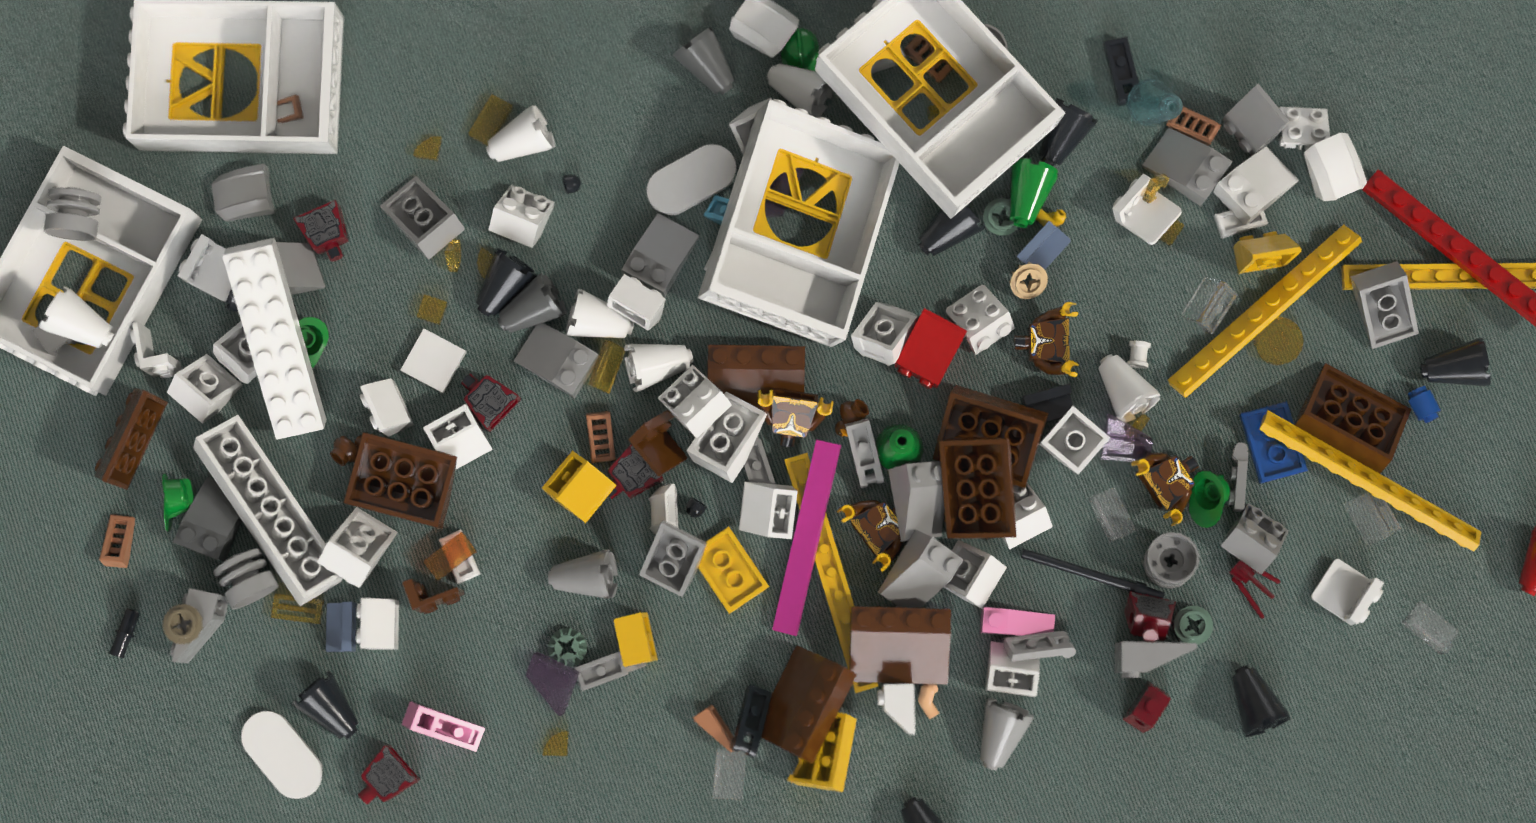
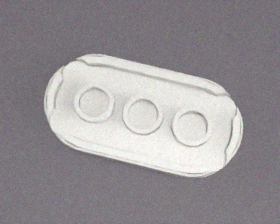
[647,144,736,215]
[241,711,323,799]

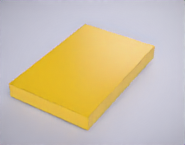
[698,526,769,614]

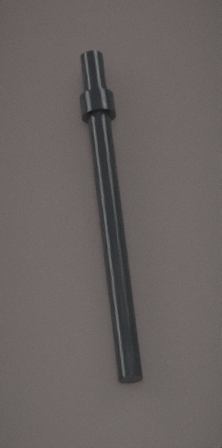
[1021,549,1165,598]

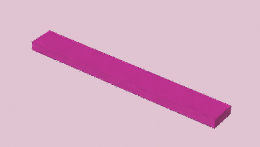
[772,440,841,636]

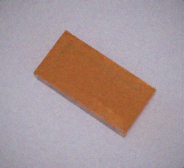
[423,532,477,581]

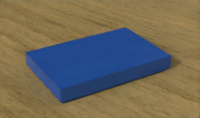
[1239,401,1308,484]

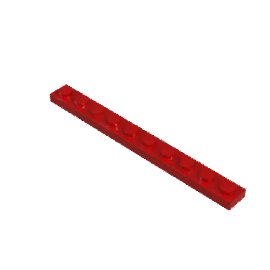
[1361,169,1536,327]

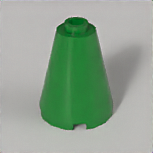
[1010,158,1058,228]
[875,424,923,469]

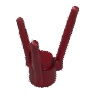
[1229,560,1281,619]

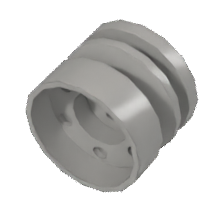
[44,187,101,241]
[1143,532,1199,589]
[213,548,279,609]

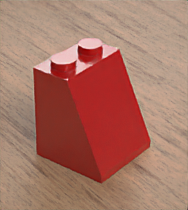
[894,308,967,389]

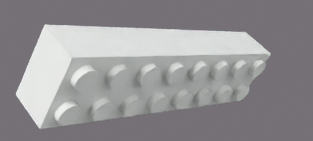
[222,238,327,440]
[193,415,343,606]

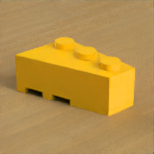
[787,713,857,792]

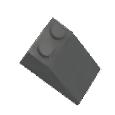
[173,477,242,562]

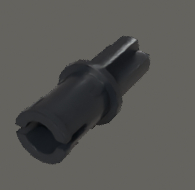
[109,609,140,658]

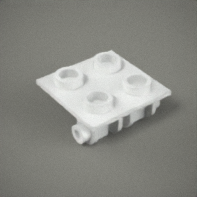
[1279,107,1330,150]

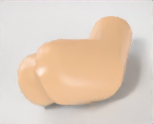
[918,684,939,720]

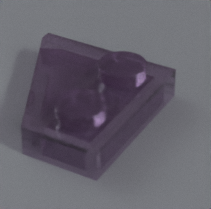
[1100,414,1153,462]

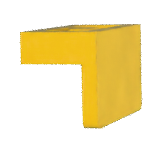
[614,612,658,667]

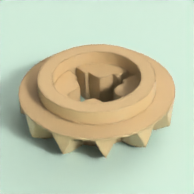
[1009,262,1048,299]

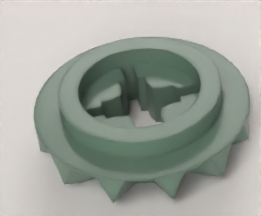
[983,198,1018,236]
[1173,606,1213,645]
[548,628,587,667]

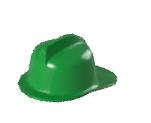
[781,28,819,72]
[298,317,329,368]
[1189,470,1230,528]
[162,473,194,532]

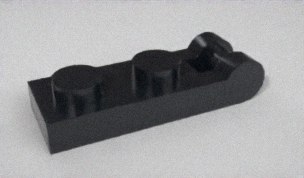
[1103,37,1142,106]
[730,684,772,758]

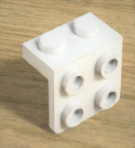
[1112,173,1182,245]
[178,234,232,302]
[946,285,1015,355]
[130,322,181,378]
[1311,559,1384,625]

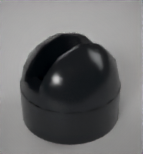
[563,174,581,194]
[686,497,707,518]

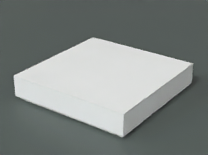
[401,329,466,394]

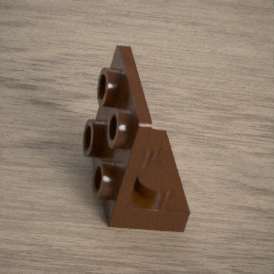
[628,410,688,477]
[402,579,465,615]

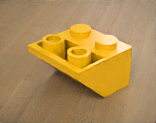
[542,450,616,523]

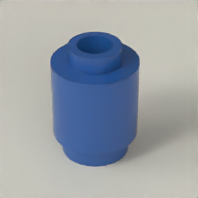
[1407,386,1441,423]

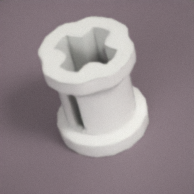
[1127,341,1151,369]

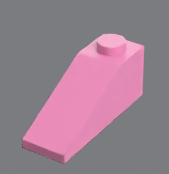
[980,607,1055,636]
[401,701,485,751]

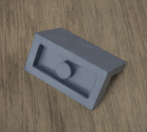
[1016,221,1071,270]
[326,602,357,652]

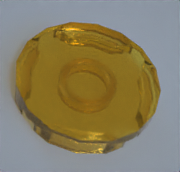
[1254,317,1304,365]

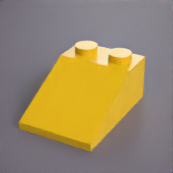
[1233,232,1302,274]

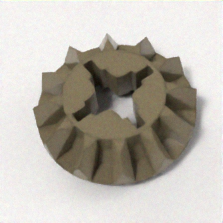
[163,604,203,644]

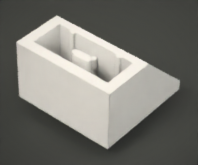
[489,185,555,248]
[607,274,665,330]
[658,365,732,438]
[360,378,414,437]
[423,404,493,469]
[739,482,798,539]
[1002,483,1053,549]
[356,598,399,650]
[985,641,1040,697]

